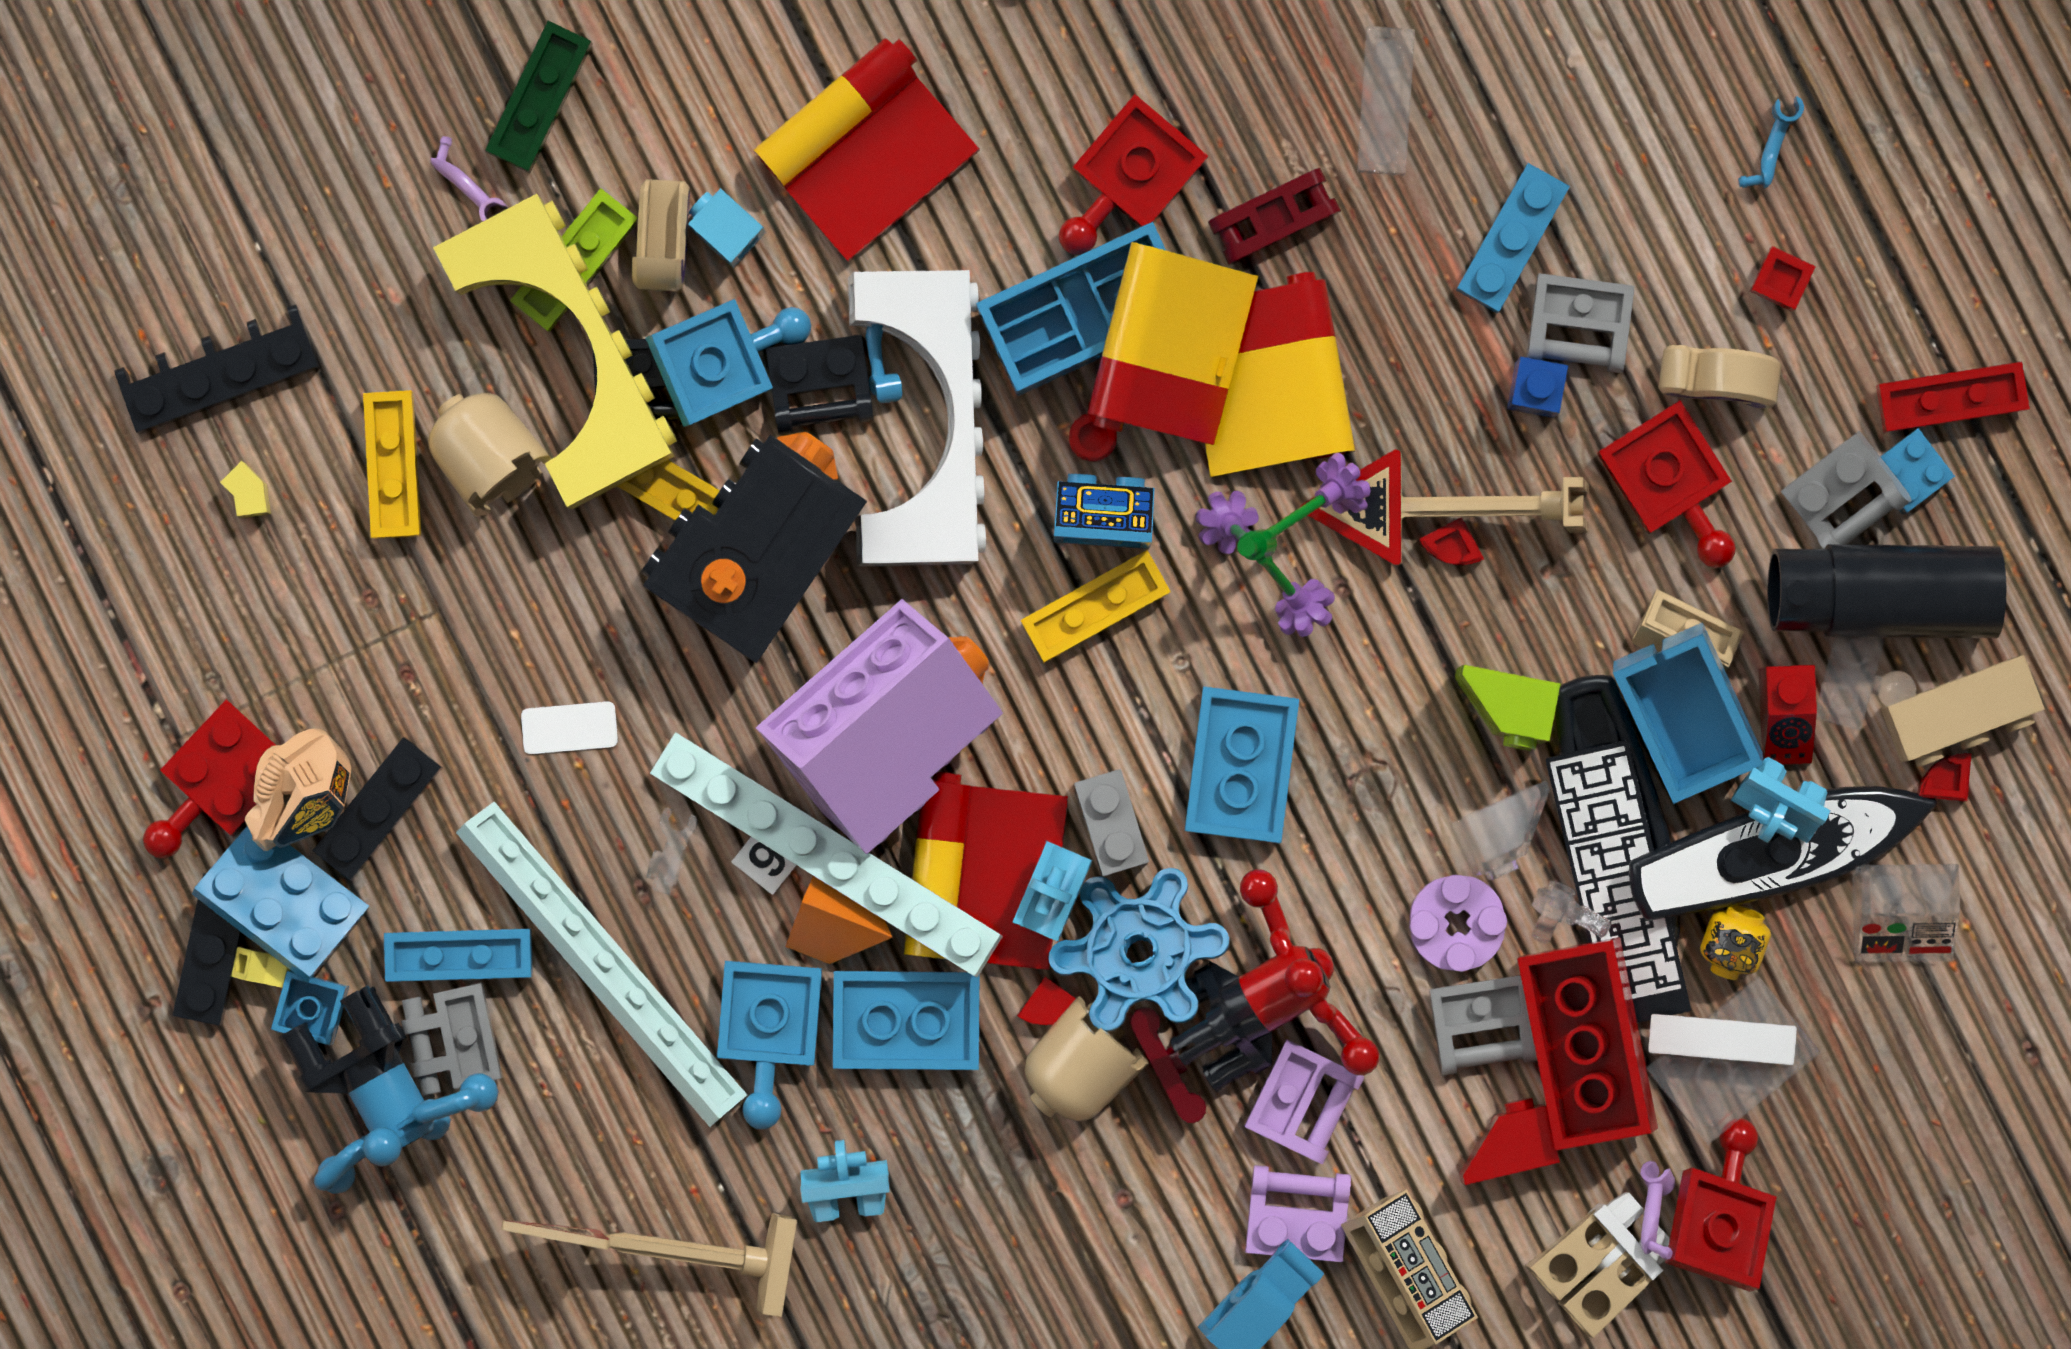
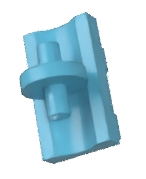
[1731,757,1831,843]
[1013,841,1093,941]
[800,1139,890,1222]

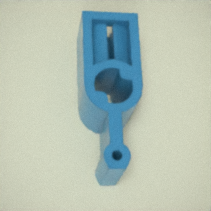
[1198,1239,1324,1349]

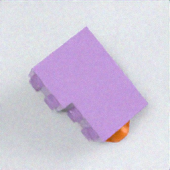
[756,599,1003,854]

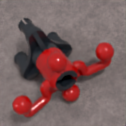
[1170,869,1380,1093]

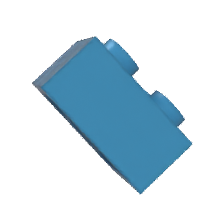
[1880,428,1955,515]
[271,970,350,1046]

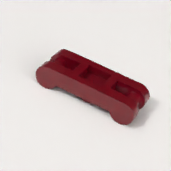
[1208,168,1341,265]
[1130,1007,1206,1123]

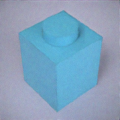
[688,188,766,268]

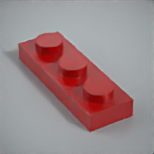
[1876,362,2030,433]

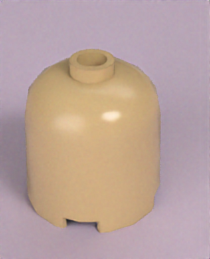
[429,393,552,517]
[1025,996,1149,1121]

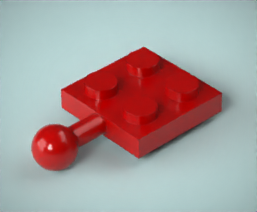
[1059,94,1208,255]
[1597,400,1736,568]
[143,699,276,859]
[1665,1118,1777,1292]

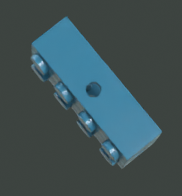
[976,222,1166,397]

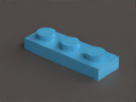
[1456,163,1570,314]
[384,929,533,982]

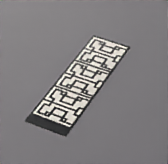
[1546,741,1691,1023]

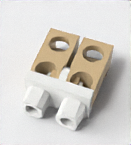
[1525,1192,1670,1338]

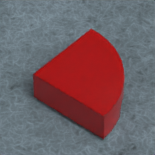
[1418,517,1484,566]
[1917,753,1972,802]
[1017,977,1076,1025]

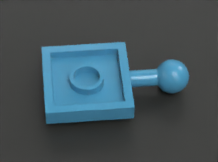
[645,299,811,427]
[717,961,822,1130]

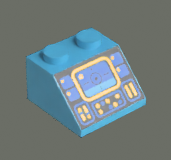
[1053,474,1155,549]

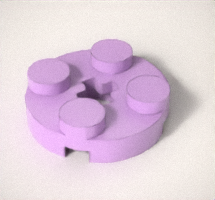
[1409,875,1507,972]

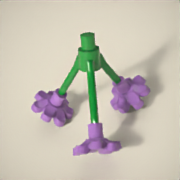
[1196,453,1371,637]

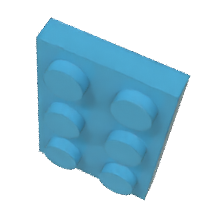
[1184,686,1299,843]
[192,826,369,983]
[833,971,980,1070]

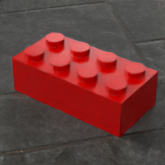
[1517,937,1658,1151]

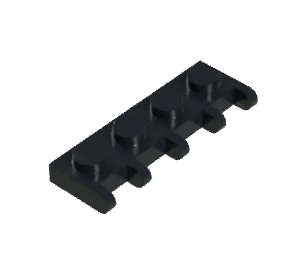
[114,304,320,434]

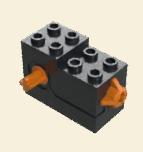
[641,432,867,663]

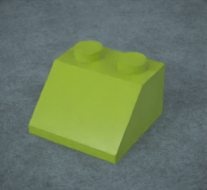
[1455,665,1561,751]

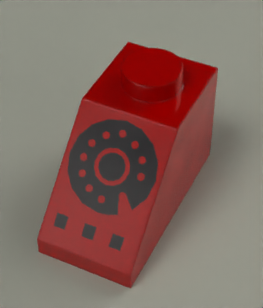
[1758,665,1817,765]
[1459,1097,1560,1185]

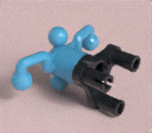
[279,986,499,1194]

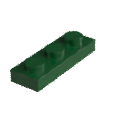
[485,20,593,173]

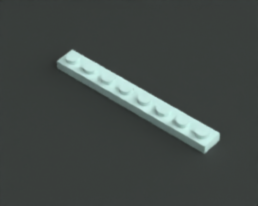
[650,732,1003,977]
[456,802,747,1127]

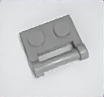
[1526,273,1635,373]
[1781,431,1911,549]
[1429,975,1537,1076]

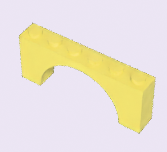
[433,194,677,510]

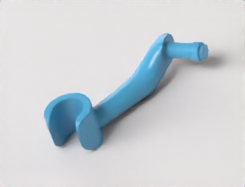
[1738,96,1804,189]
[865,324,902,403]

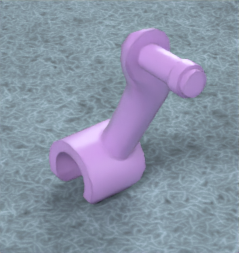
[431,136,508,221]
[1641,1161,1675,1259]

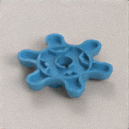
[1048,868,1230,1032]

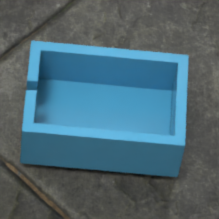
[1613,622,1763,804]

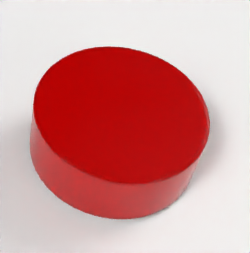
[1069,413,1117,462]

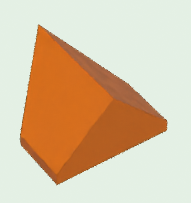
[785,876,893,964]

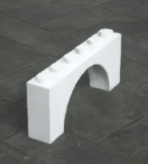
[848,270,986,567]

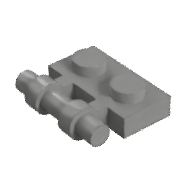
[401,983,503,1096]

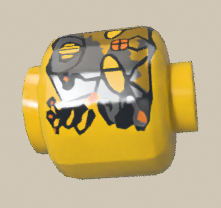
[1700,905,1771,980]

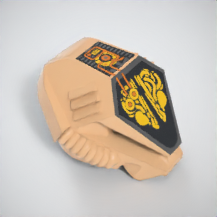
[245,728,351,851]

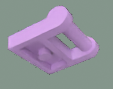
[1244,1039,1365,1164]
[1245,1165,1351,1262]

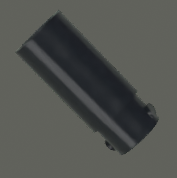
[1767,544,2007,638]

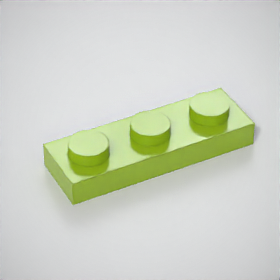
[510,188,638,332]

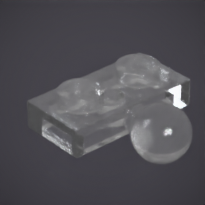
[1816,637,1916,731]

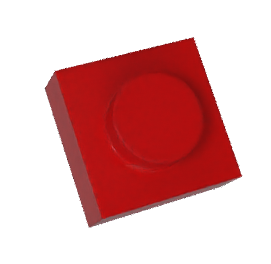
[1749,246,1816,312]

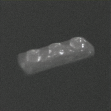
[1356,26,1415,176]

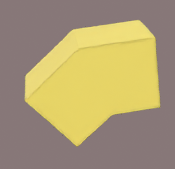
[220,461,271,518]
[231,947,290,988]

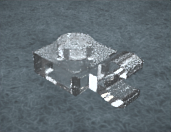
[646,807,698,895]

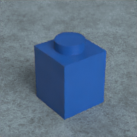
[1507,356,1568,418]

